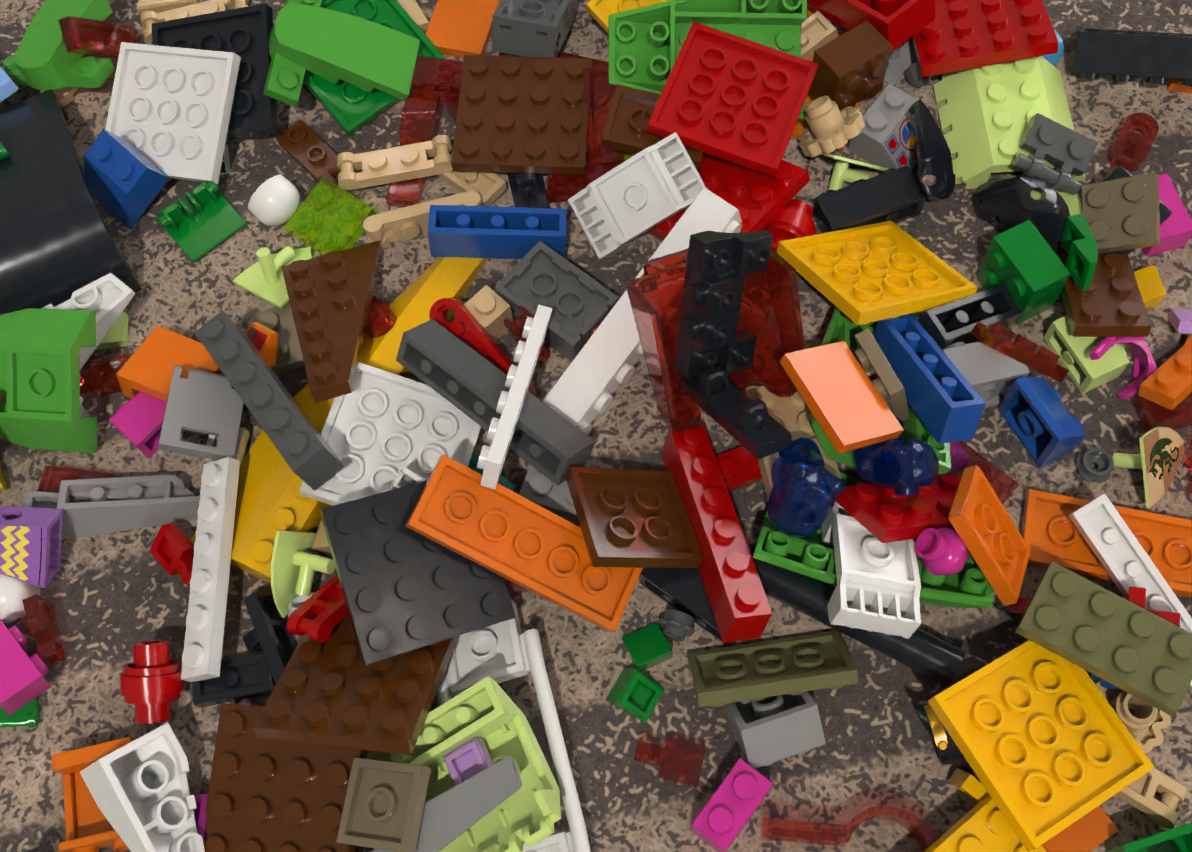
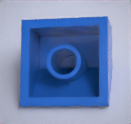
[84,129,169,229]
[998,377,1086,468]

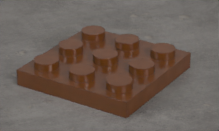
[565,467,704,568]

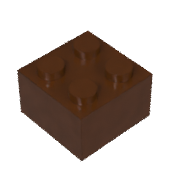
[808,20,893,111]

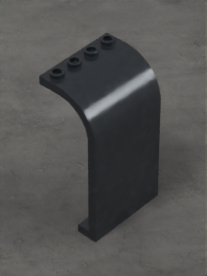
[0,90,142,315]

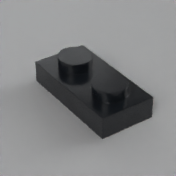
[192,653,274,708]

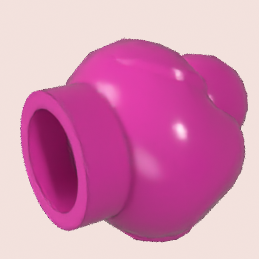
[915,527,970,576]

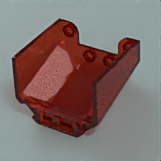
[626,248,805,433]

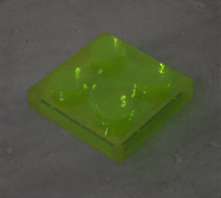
[283,176,376,256]

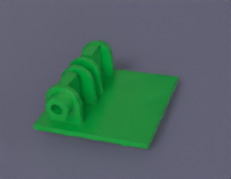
[156,180,247,263]

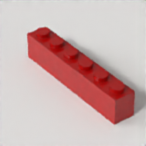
[661,425,773,643]

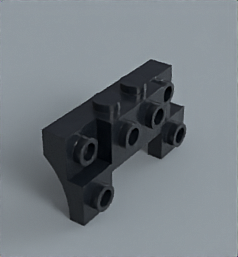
[674,230,773,378]

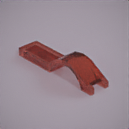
[385,83,449,207]
[760,805,943,852]

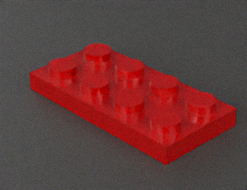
[834,474,961,543]

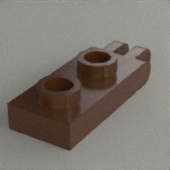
[276,119,341,191]

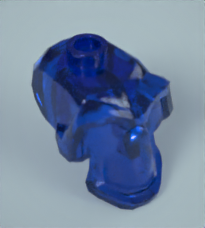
[853,417,939,495]
[767,437,845,538]

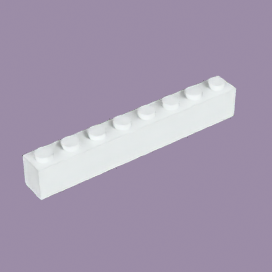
[542,187,742,436]

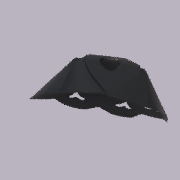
[909,99,955,202]
[971,175,1070,254]

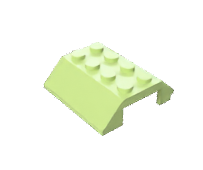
[933,56,1086,189]
[367,676,561,852]

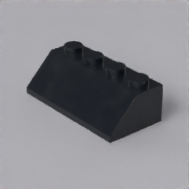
[1072,28,1192,86]

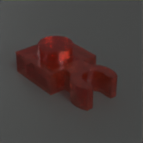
[22,594,66,665]

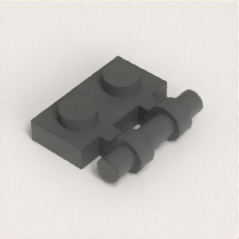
[1013,113,1098,195]

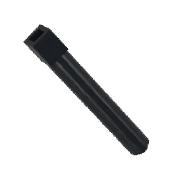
[750,546,989,688]

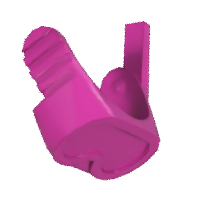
[1089,337,1157,400]

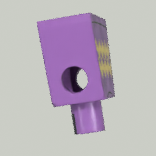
[0,506,63,588]

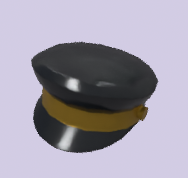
[911,700,965,766]

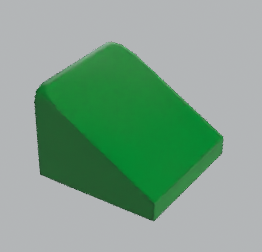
[622,622,673,672]
[606,667,665,723]

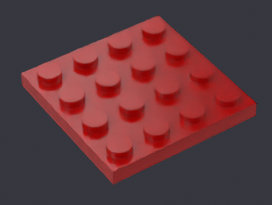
[912,0,1058,77]
[647,21,819,177]
[647,152,810,240]

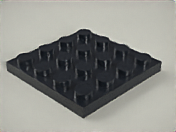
[151,3,278,141]
[319,480,516,665]

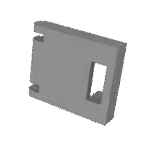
[157,365,244,460]

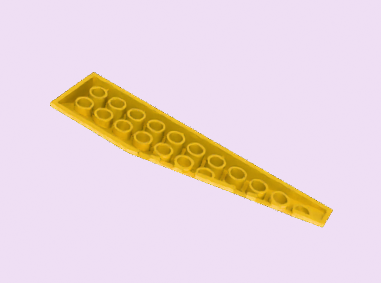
[190,257,488,584]

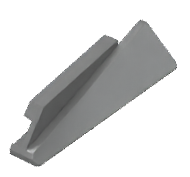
[24,474,200,540]
[371,756,522,852]

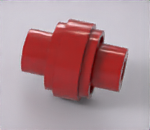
[762,199,816,269]
[119,640,185,724]

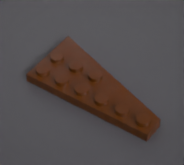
[282,240,383,403]

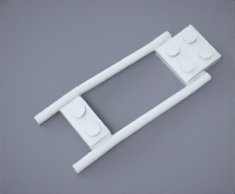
[436,598,591,852]

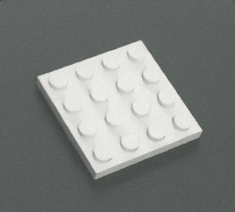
[105,42,241,184]
[299,362,481,506]

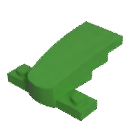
[1,0,116,90]
[263,0,420,106]

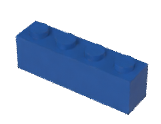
[428,205,567,259]
[874,313,986,444]

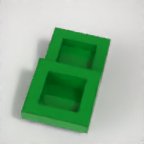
[1060,214,1098,291]

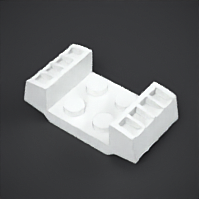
[568,132,707,259]
[821,497,921,639]

